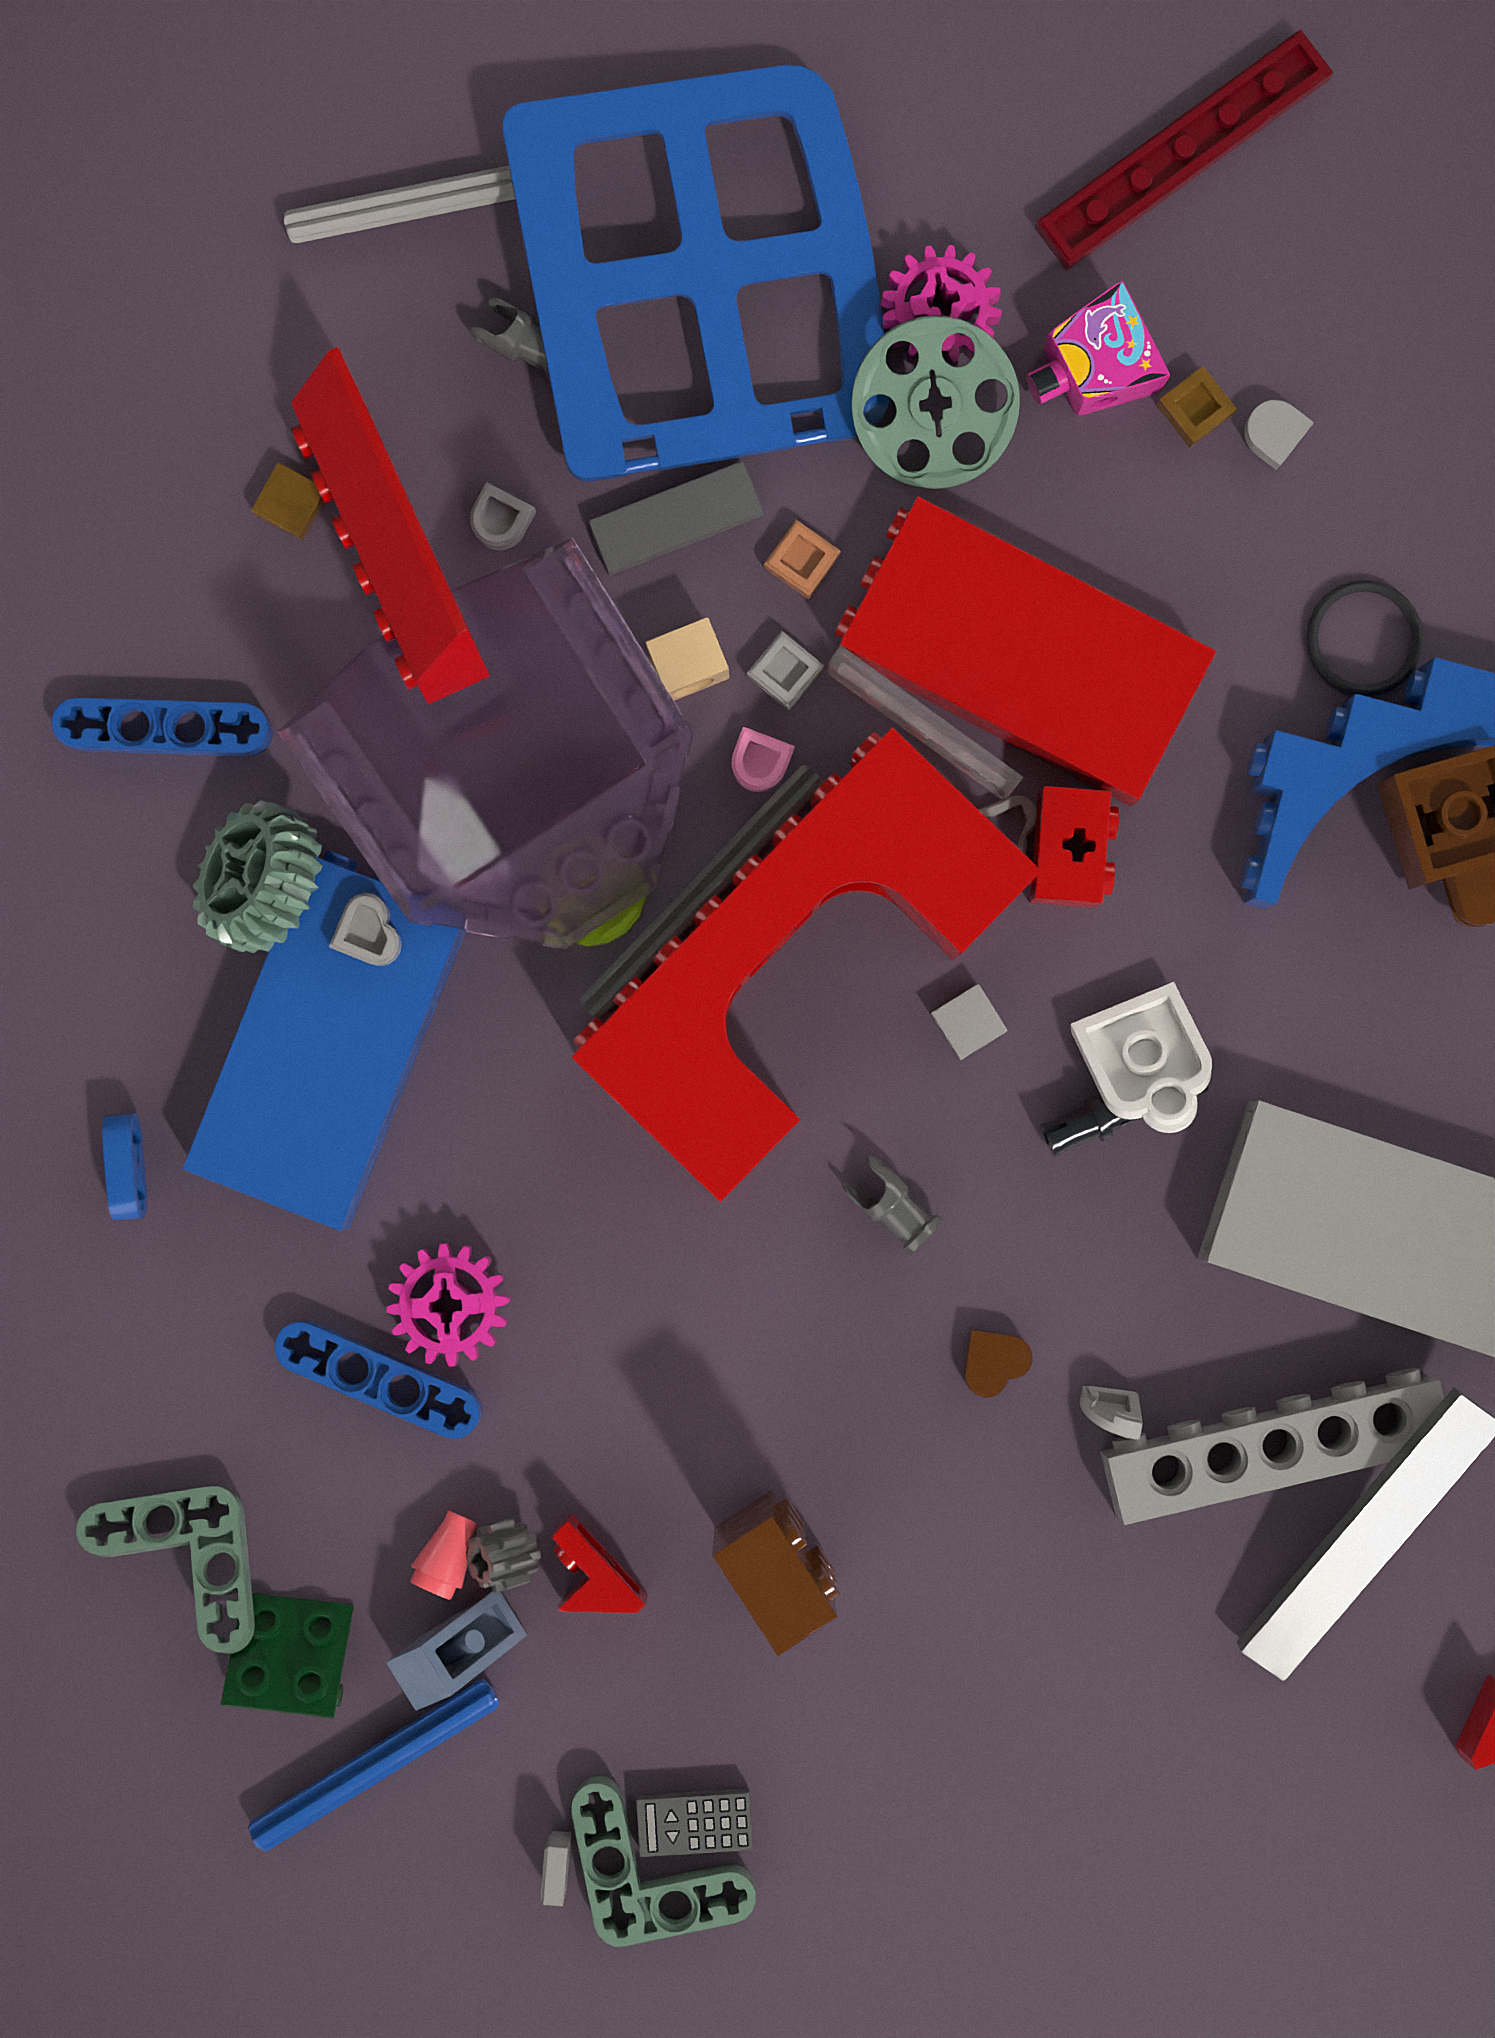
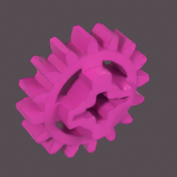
[881,245,1002,371]
[386,1243,511,1367]

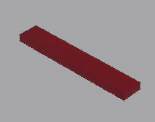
[1034,29,1334,271]

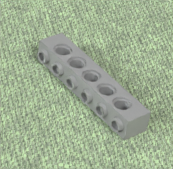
[1100,1368,1444,1525]

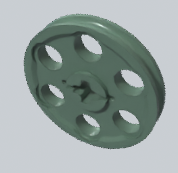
[852,315,1020,489]

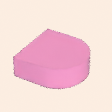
[732,727,795,792]

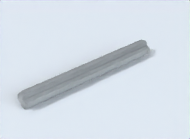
[284,165,515,243]

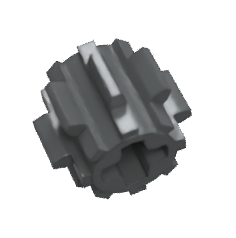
[466,1518,541,1593]

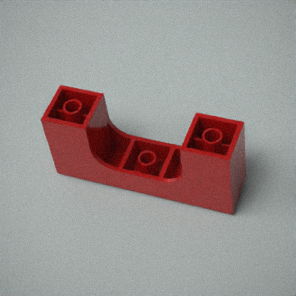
[571,727,1042,1202]

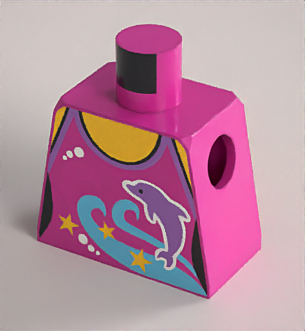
[1026,281,1170,415]

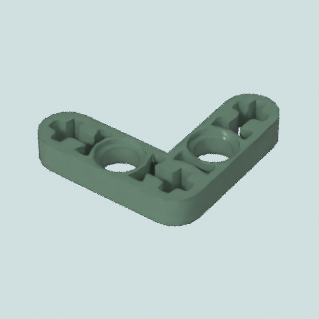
[76,1486,255,1654]
[572,1776,756,1947]

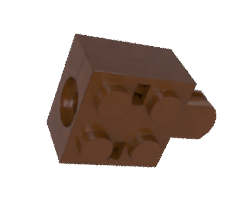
[1377,746,1495,928]

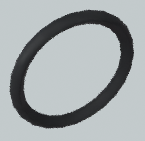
[1306,580,1424,696]

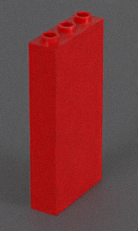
[834,496,1217,807]

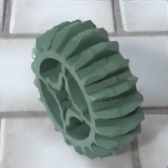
[192,800,323,953]

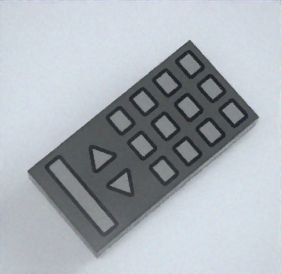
[636,1788,753,1857]

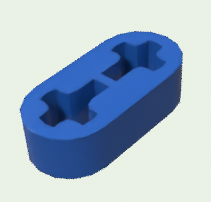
[102,1112,148,1221]

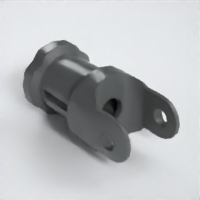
[470,297,549,380]
[842,1155,943,1256]

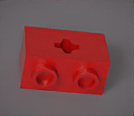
[1029,786,1119,908]

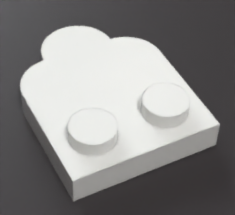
[1071,982,1212,1133]

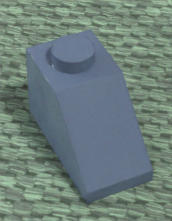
[386,1590,527,1711]

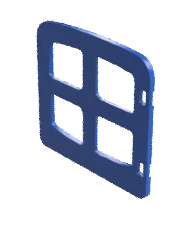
[502,65,890,482]

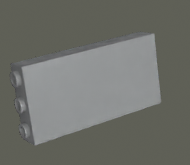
[1197,1100,1495,1358]

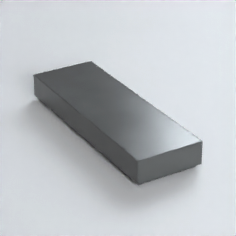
[589,461,763,576]

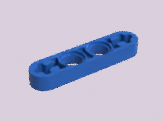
[51,698,273,757]
[274,1320,482,1439]

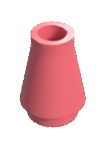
[410,1510,479,1600]

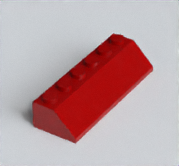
[291,347,490,705]

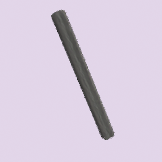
[579,765,823,1020]

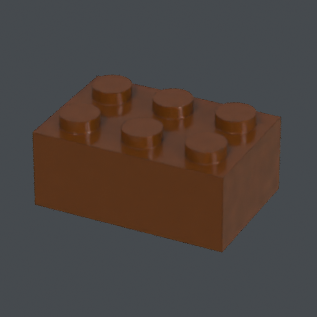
[712,1490,840,1656]

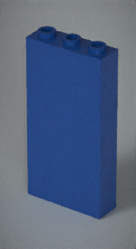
[182,850,471,1231]

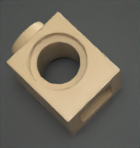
[640,617,729,703]

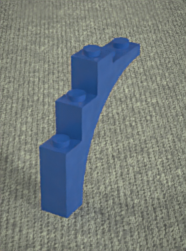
[1240,657,1495,909]

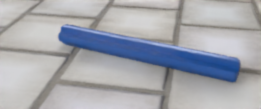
[248,1679,499,1851]

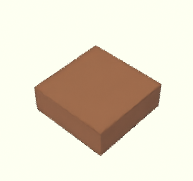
[764,520,841,600]

